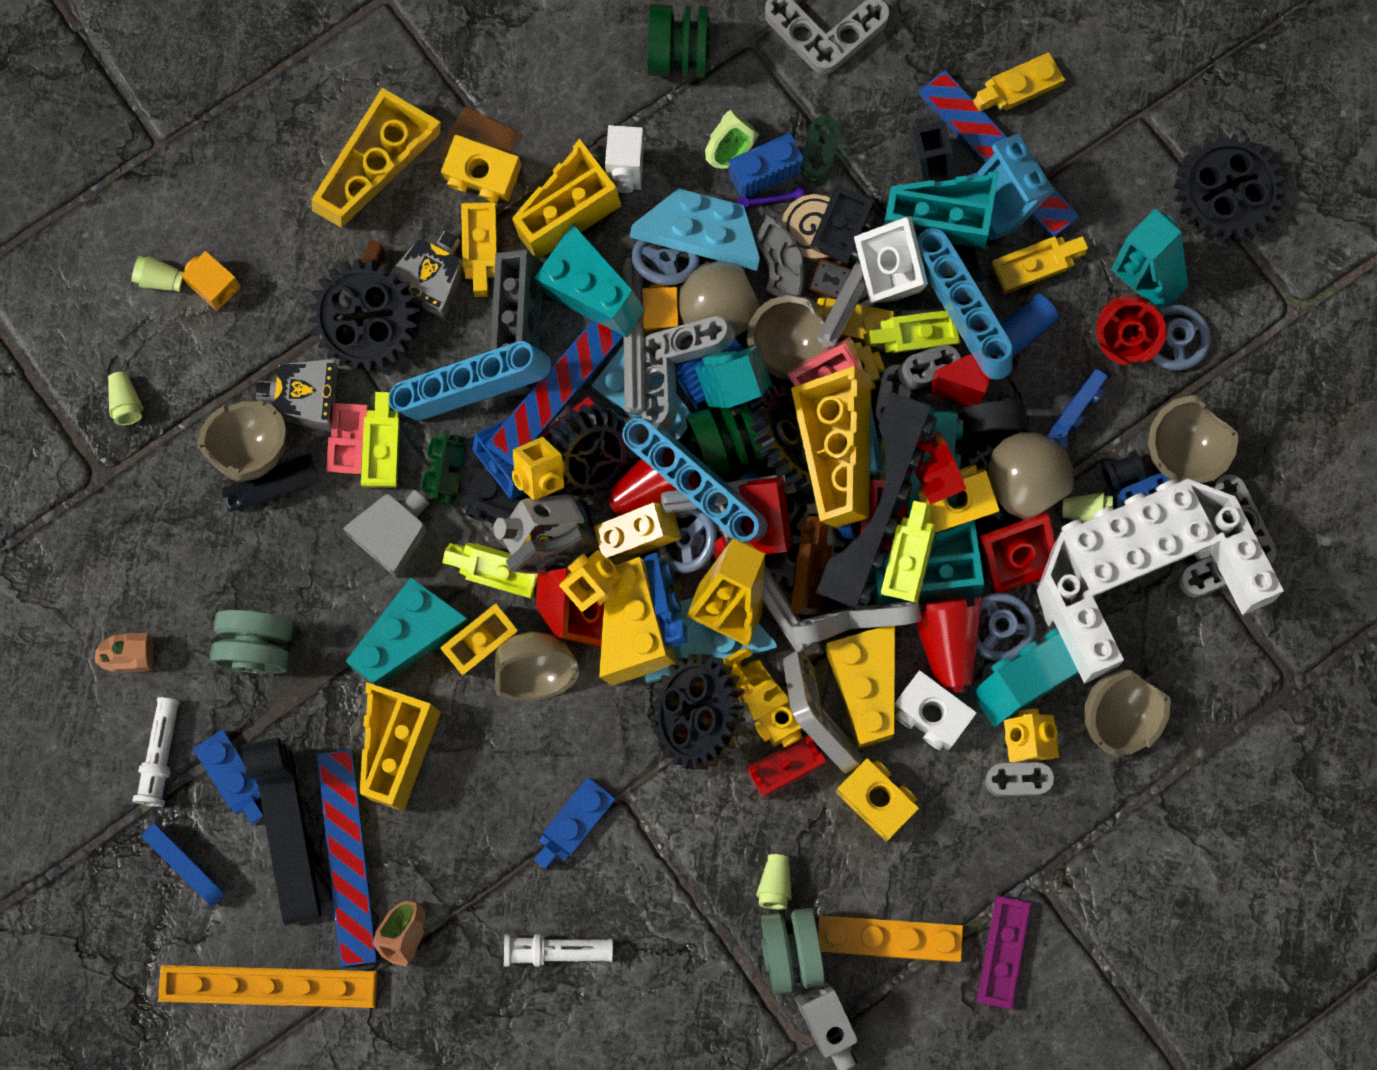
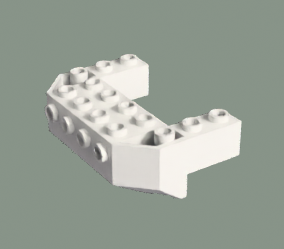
[1037,479,1284,684]

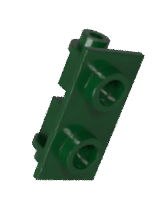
[422,430,466,505]

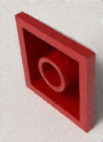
[536,568,605,648]

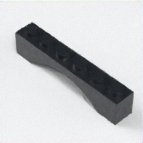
[909,121,994,313]
[816,392,937,609]

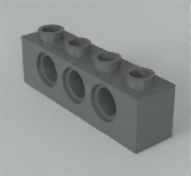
[490,250,544,396]

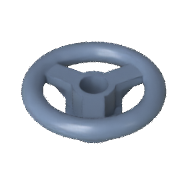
[632,240,700,285]
[1151,305,1211,371]
[656,508,717,573]
[976,593,1036,662]

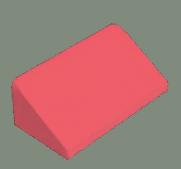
[787,337,864,386]

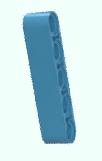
[917,228,1013,379]
[388,341,551,421]
[622,418,768,542]

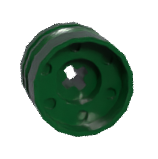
[647,4,712,78]
[685,402,766,480]

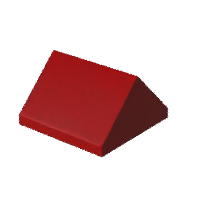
[929,354,998,407]
[978,512,1055,593]

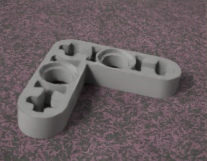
[765,0,889,75]
[641,316,735,430]
[1179,474,1277,598]
[791,602,922,644]
[783,651,862,773]

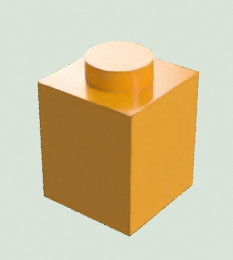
[182,251,241,311]
[642,284,678,338]

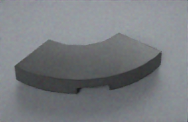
[754,215,805,297]
[506,526,599,574]

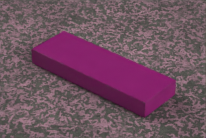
[976,895,1032,1010]

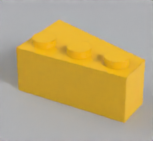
[512,139,621,259]
[686,538,765,647]
[599,557,677,686]
[825,626,895,750]
[360,682,441,812]

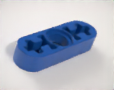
[141,822,226,907]

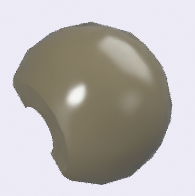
[677,261,760,340]
[747,294,831,380]
[1148,395,1238,483]
[197,400,287,482]
[988,432,1074,520]
[495,632,579,701]
[1085,668,1171,757]

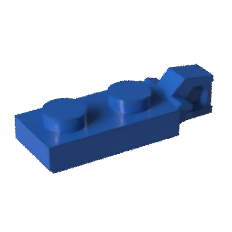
[1046,369,1107,450]
[644,552,688,649]
[193,730,264,826]
[534,777,616,870]

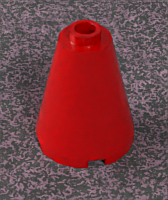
[607,432,701,516]
[916,597,982,693]

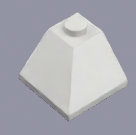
[854,217,928,303]

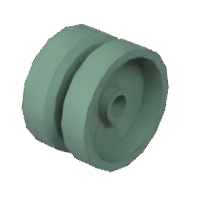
[209,610,294,674]
[761,908,825,995]

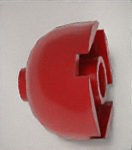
[1096,294,1166,365]

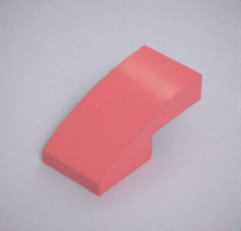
[326,403,369,474]

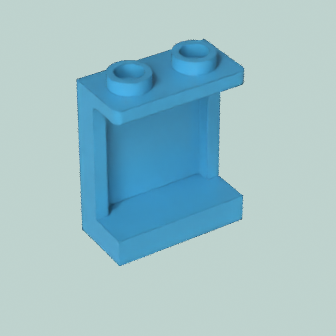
[967,134,1055,241]

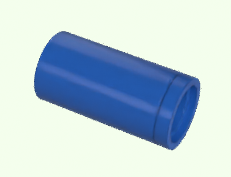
[998,293,1059,358]

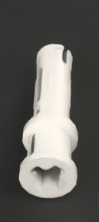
[132,697,180,807]
[504,934,613,967]

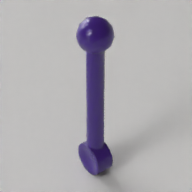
[737,188,807,211]

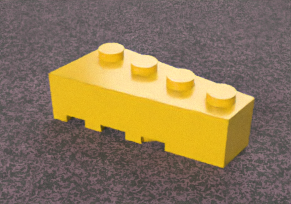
[311,88,441,228]
[791,366,871,528]

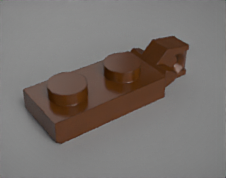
[791,516,832,615]

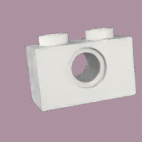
[605,125,644,193]
[894,670,976,751]

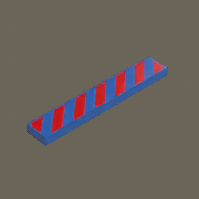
[919,70,1079,238]
[487,320,624,466]
[317,749,378,967]

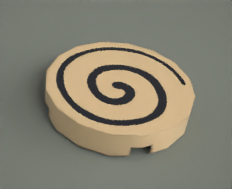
[782,194,831,262]

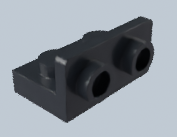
[810,184,877,268]
[460,468,530,521]

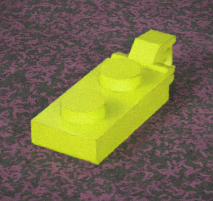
[863,311,960,353]
[361,392,400,488]
[881,501,935,603]
[442,543,538,598]

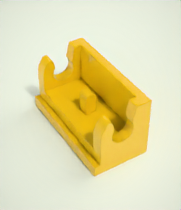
[721,648,789,721]

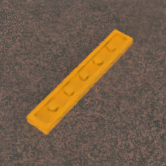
[158,965,378,1008]

